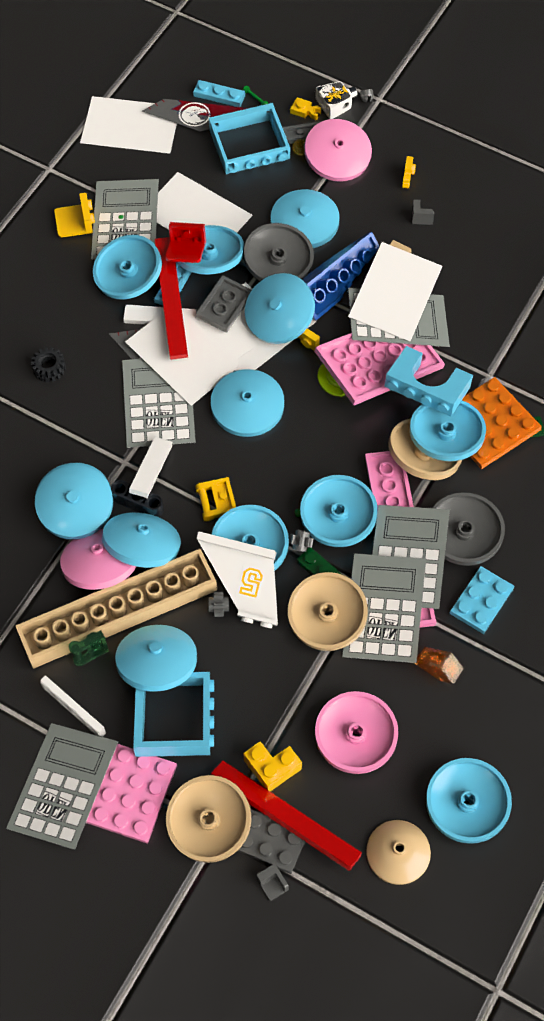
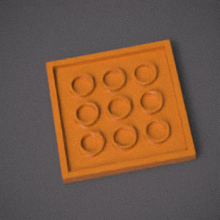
[462,377,542,469]

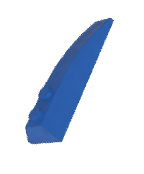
[302,232,380,321]

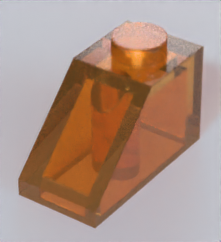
[415,647,464,684]

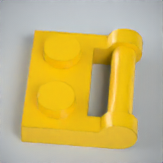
[195,477,236,521]

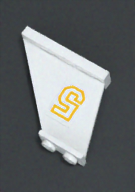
[197,532,278,629]

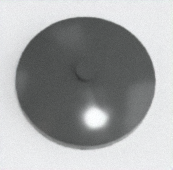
[243,223,314,281]
[433,492,505,566]

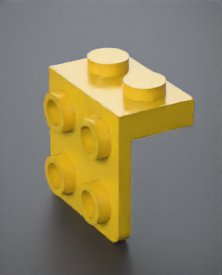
[54,193,95,237]

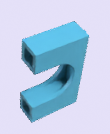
[384,346,473,416]

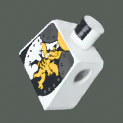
[315,81,357,119]

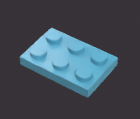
[450,566,515,634]

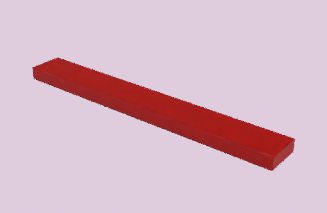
[155,237,188,360]
[211,761,362,871]

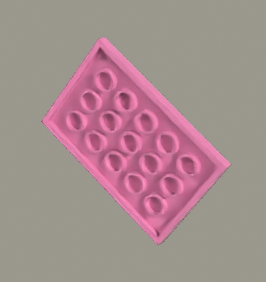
[314,333,445,405]

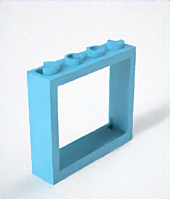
[209,103,290,174]
[133,672,214,757]

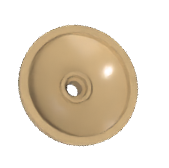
[366,820,431,885]

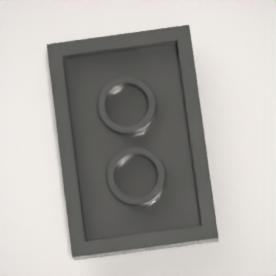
[196,275,252,333]
[238,809,305,874]

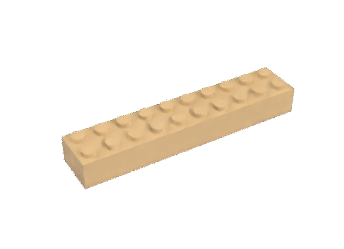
[16,549,217,669]

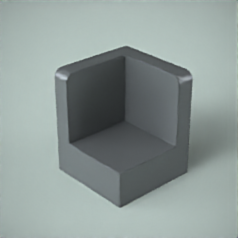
[412,200,434,225]
[257,864,289,901]

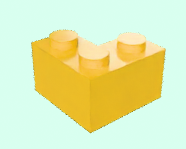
[243,741,302,791]

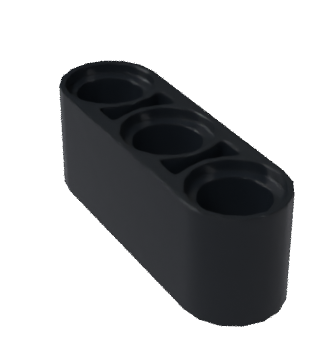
[111,480,164,517]

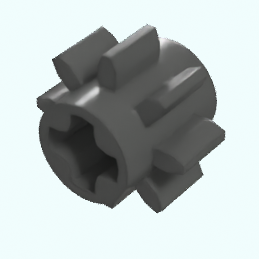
[289,530,314,552]
[209,592,229,617]

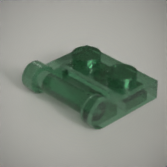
[69,630,109,666]

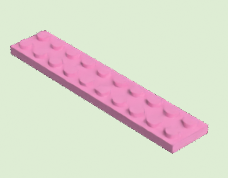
[365,451,436,627]

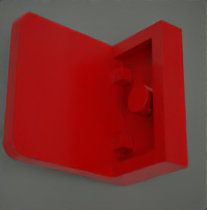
[165,222,206,263]

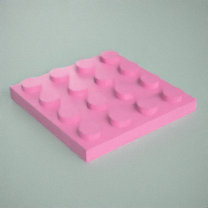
[86,744,177,844]

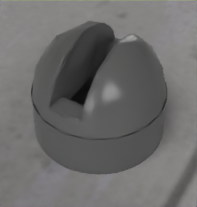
[360,89,374,102]

